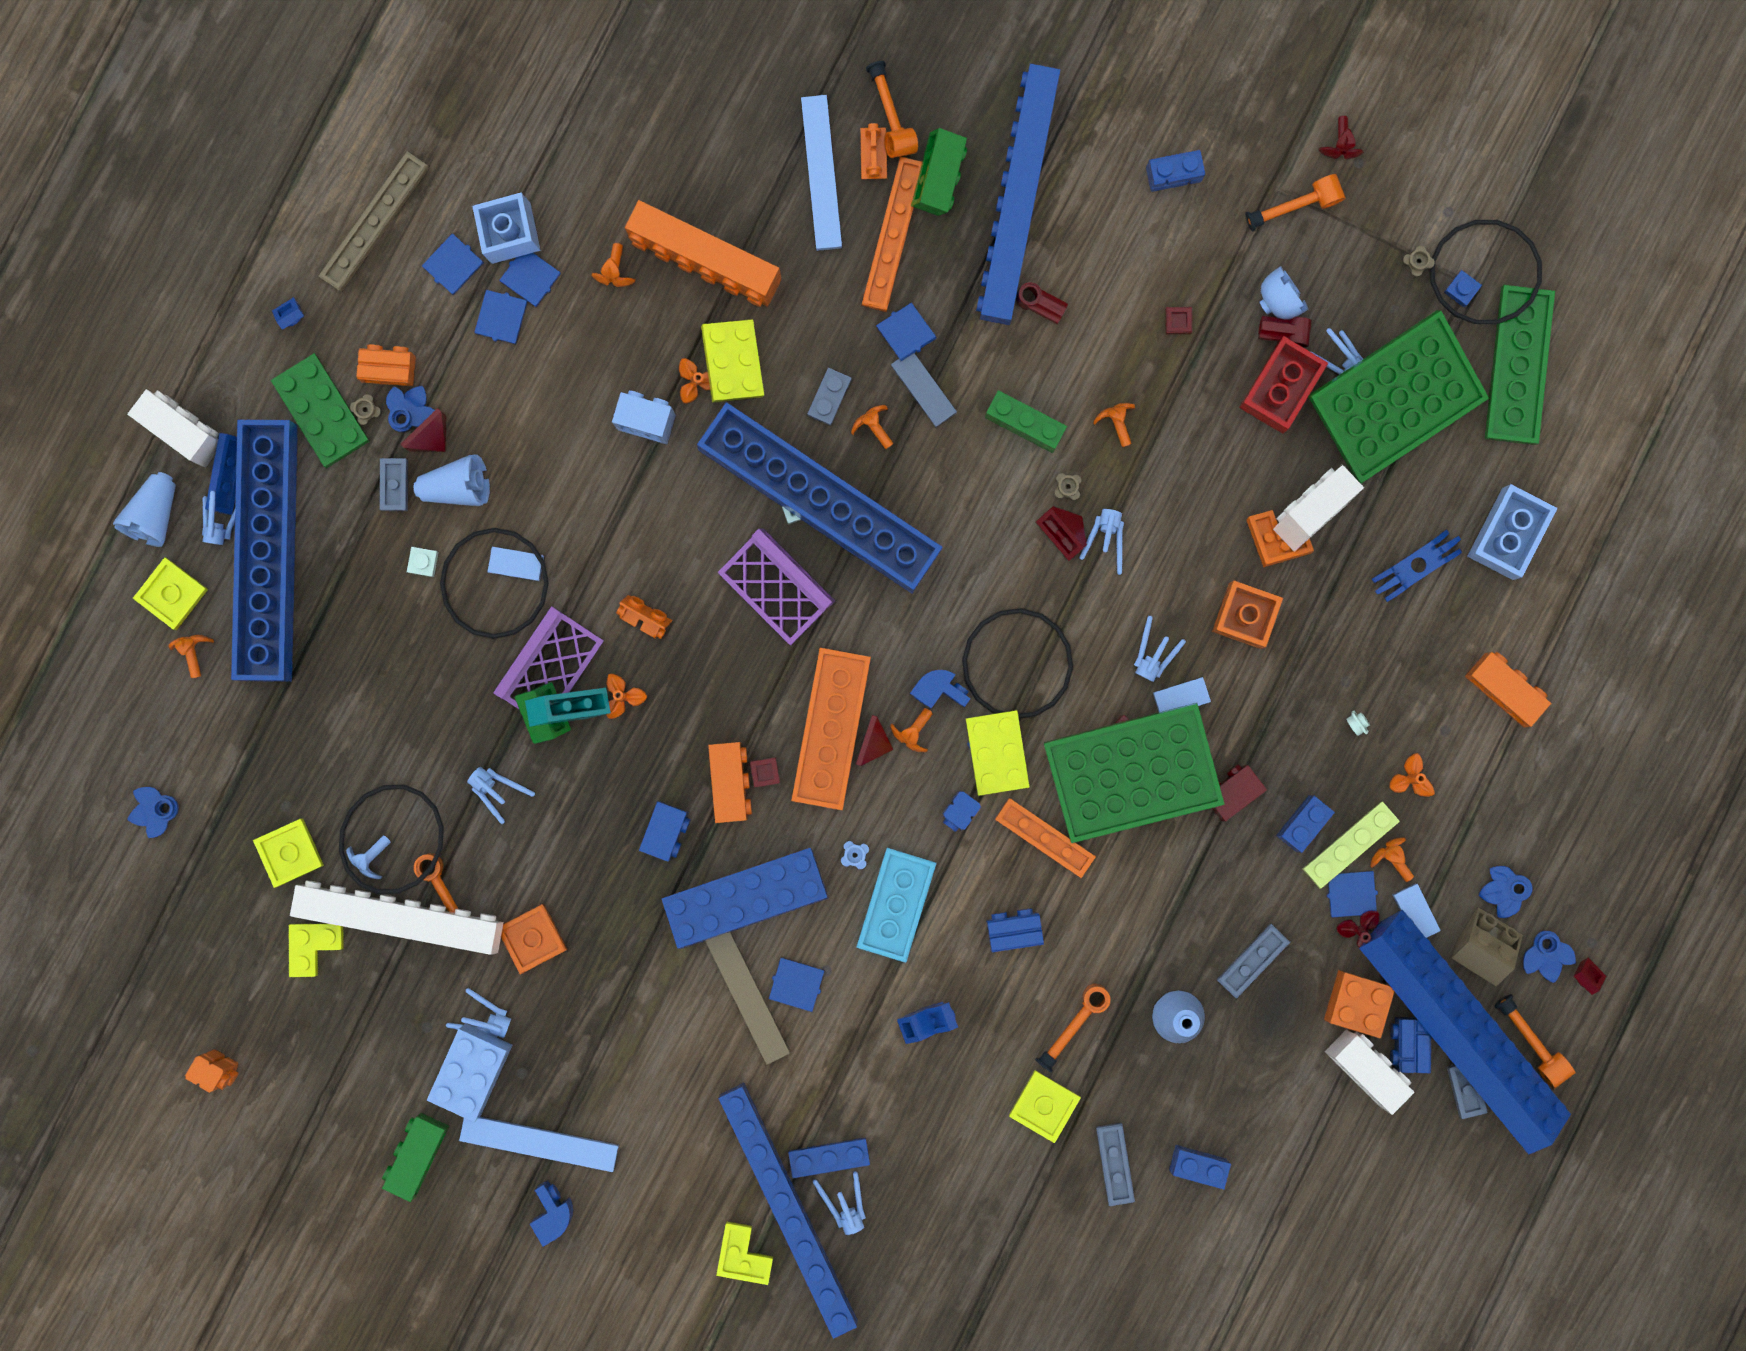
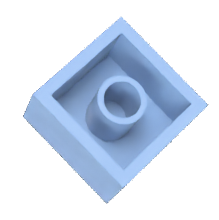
[472,192,541,264]
[612,390,676,444]

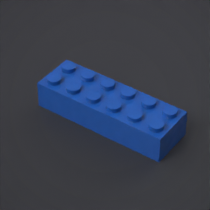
[662,848,829,949]

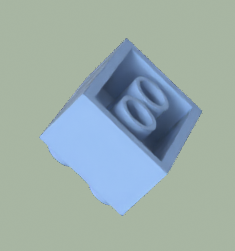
[1467,484,1557,580]
[427,1023,513,1122]

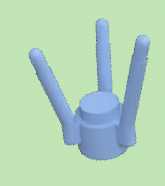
[1311,328,1363,375]
[202,491,235,545]
[1079,509,1124,575]
[1134,616,1186,682]
[467,767,535,824]
[446,988,511,1038]
[813,1171,866,1235]

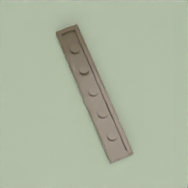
[319,151,430,292]
[705,932,790,1065]

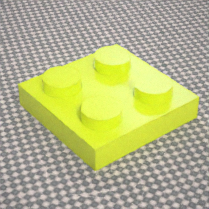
[133,557,208,630]
[253,819,324,888]
[1009,1070,1081,1143]

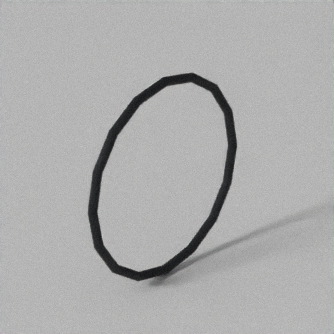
[1430,220,1542,325]
[440,528,549,639]
[962,608,1073,719]
[339,785,444,894]

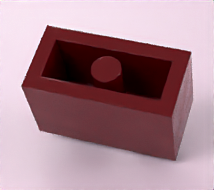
[1212,764,1267,822]

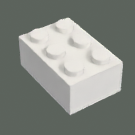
[128,389,219,468]
[1273,465,1364,552]
[1325,1030,1414,1115]

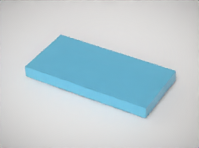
[856,848,936,963]

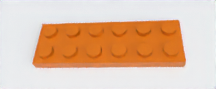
[791,648,871,810]

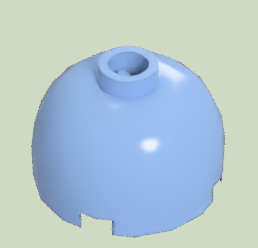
[1260,266,1308,320]

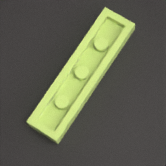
[1302,802,1400,889]

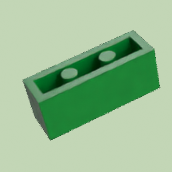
[911,128,967,216]
[985,390,1067,453]
[382,1113,449,1202]

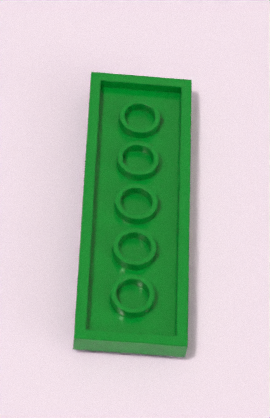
[1485,285,1555,445]

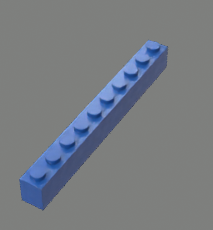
[976,64,1060,325]
[718,1083,857,1339]

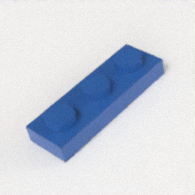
[205,433,237,515]
[788,1137,870,1178]

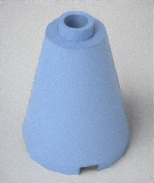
[414,455,490,506]
[113,472,176,547]
[1152,990,1205,1043]

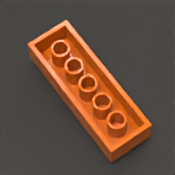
[625,200,782,307]

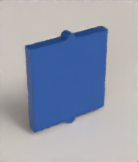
[422,233,484,295]
[499,253,561,307]
[474,290,528,344]
[876,303,936,361]
[1326,871,1378,917]
[769,957,825,1012]

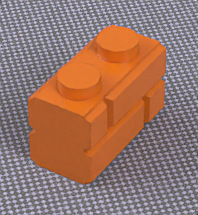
[356,344,416,386]
[185,1049,239,1093]

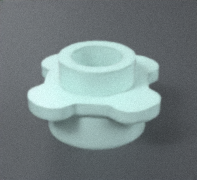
[1346,711,1370,736]

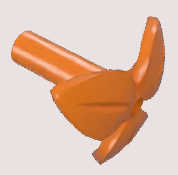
[591,243,635,287]
[679,358,710,403]
[1093,403,1135,447]
[851,405,893,449]
[168,635,214,678]
[606,674,647,719]
[890,708,933,752]
[1389,753,1435,797]
[1370,837,1414,882]

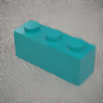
[525,688,611,727]

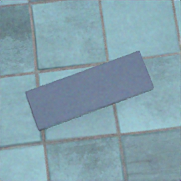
[891,353,957,428]
[1217,924,1290,999]
[1096,1123,1135,1206]

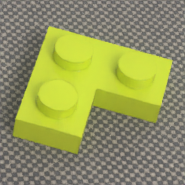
[289,923,343,977]
[716,1221,773,1285]

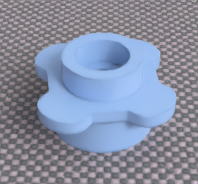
[841,841,869,869]

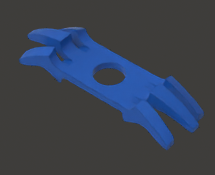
[1372,529,1462,602]

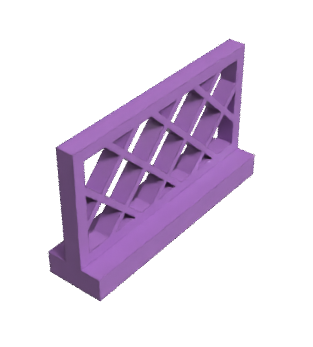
[718,528,835,645]
[494,606,604,709]

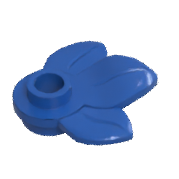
[386,386,435,432]
[128,787,179,838]
[1479,866,1533,918]
[1523,931,1576,983]

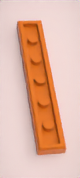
[862,156,922,312]

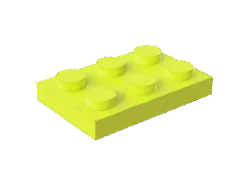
[701,319,764,403]
[965,710,1029,796]

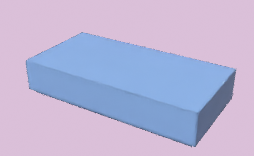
[488,547,544,581]
[1153,677,1211,712]
[1392,883,1441,938]

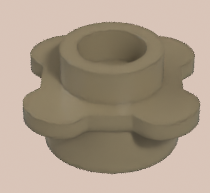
[1403,246,1435,277]
[350,394,381,425]
[1054,473,1082,500]

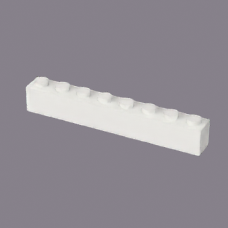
[290,880,504,955]

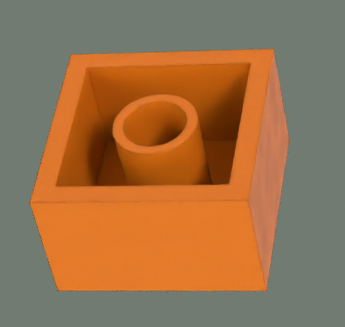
[1212,581,1283,649]
[1324,970,1394,1039]

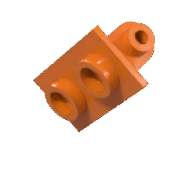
[860,123,887,179]
[616,595,673,639]

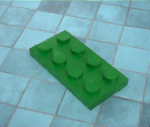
[271,353,370,468]

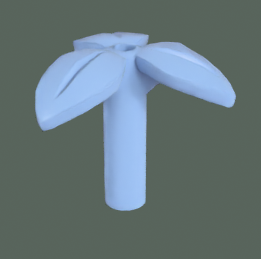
[346,835,391,879]

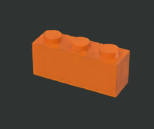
[1465,652,1552,727]
[708,742,752,823]

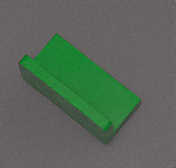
[515,682,571,744]

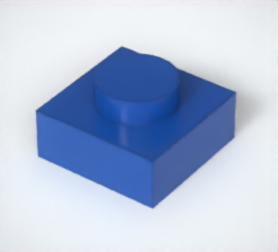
[1444,270,1482,307]
[272,297,304,330]

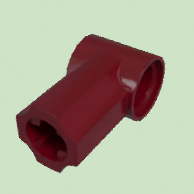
[1016,282,1068,324]
[1258,316,1312,348]

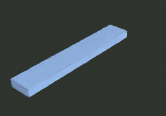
[801,95,842,251]
[459,1117,619,1172]

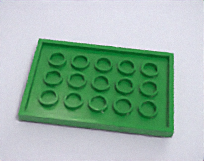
[1308,310,1489,484]
[1044,702,1225,843]

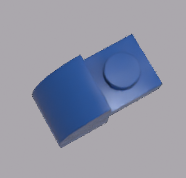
[910,670,971,709]
[897,1002,958,1044]
[530,1180,573,1247]

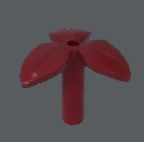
[1319,116,1364,159]
[1336,911,1380,948]

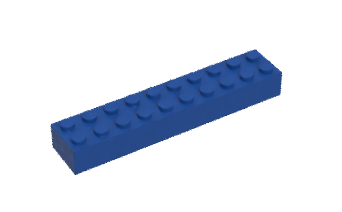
[697,402,943,594]
[231,420,298,682]
[1359,909,1571,1154]

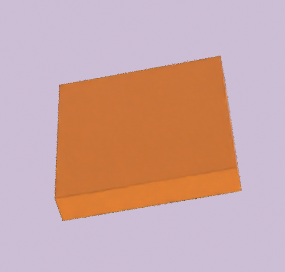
[501,904,568,974]

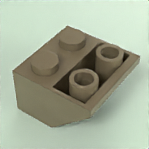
[1452,907,1523,986]

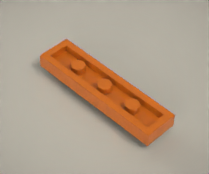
[995,798,1096,878]

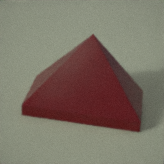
[401,408,446,452]
[1036,506,1087,561]
[856,715,894,766]

